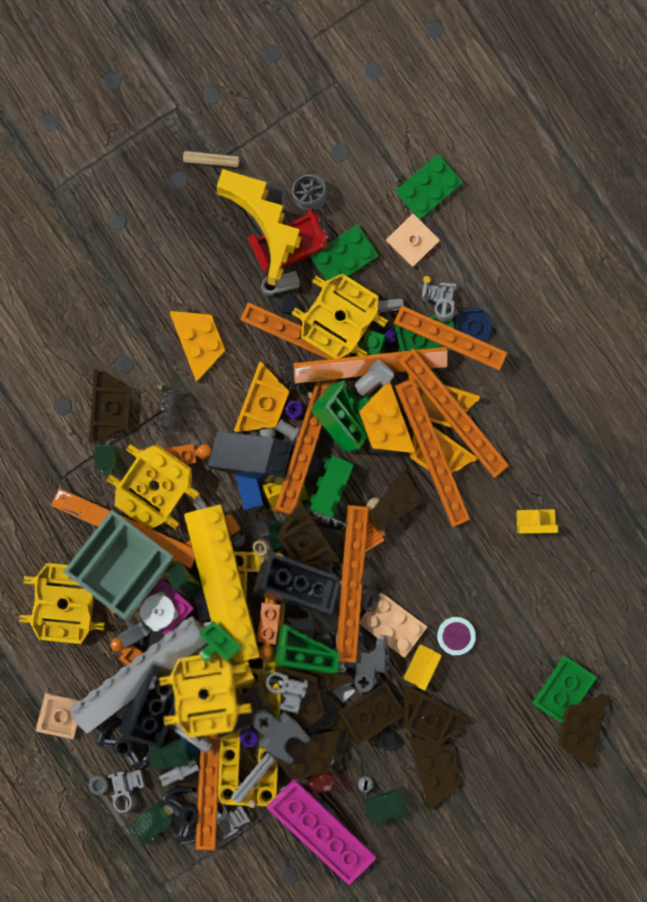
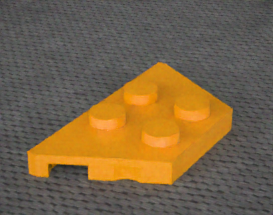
[170,311,225,381]
[234,362,289,432]
[409,375,480,428]
[359,381,415,453]
[410,427,477,473]

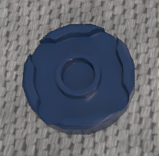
[454,307,492,342]

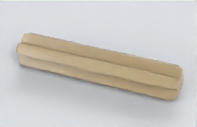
[183,151,240,168]

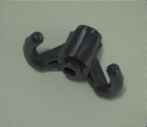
[97,718,154,770]
[162,786,198,844]

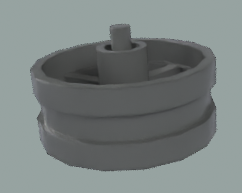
[292,175,327,211]
[117,620,153,648]

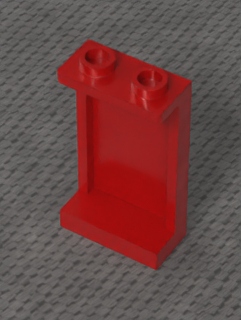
[247,209,328,276]

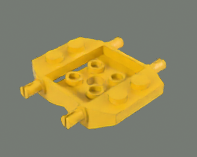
[292,274,388,359]
[106,444,200,529]
[19,563,105,644]
[160,653,252,738]

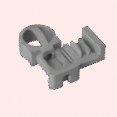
[422,281,457,322]
[267,672,307,713]
[108,769,146,813]
[217,798,250,839]

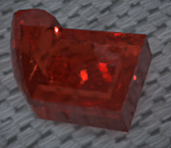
[307,771,335,793]

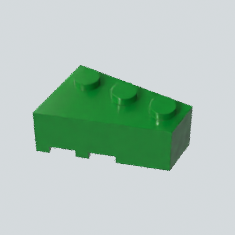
[311,381,368,452]
[309,456,354,518]
[275,625,340,674]

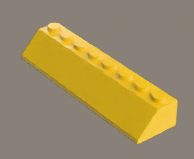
[184,504,260,663]

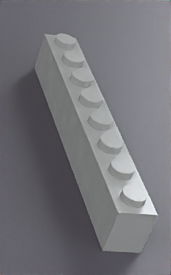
[71,616,206,734]

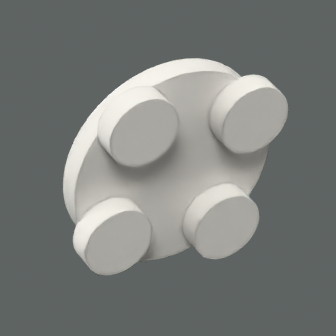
[139,592,178,631]

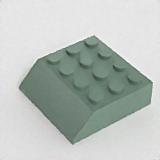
[63,510,173,621]

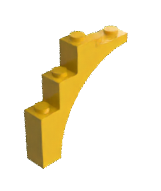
[217,169,302,286]

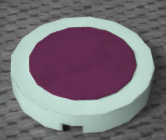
[437,617,475,655]

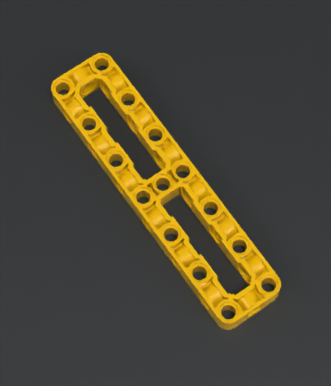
[218,551,285,806]

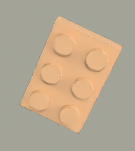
[359,592,427,658]

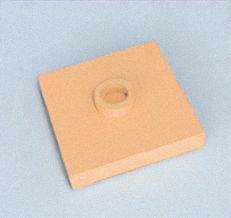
[386,214,440,268]
[36,693,82,739]

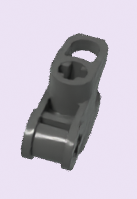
[347,632,390,692]
[252,709,311,764]

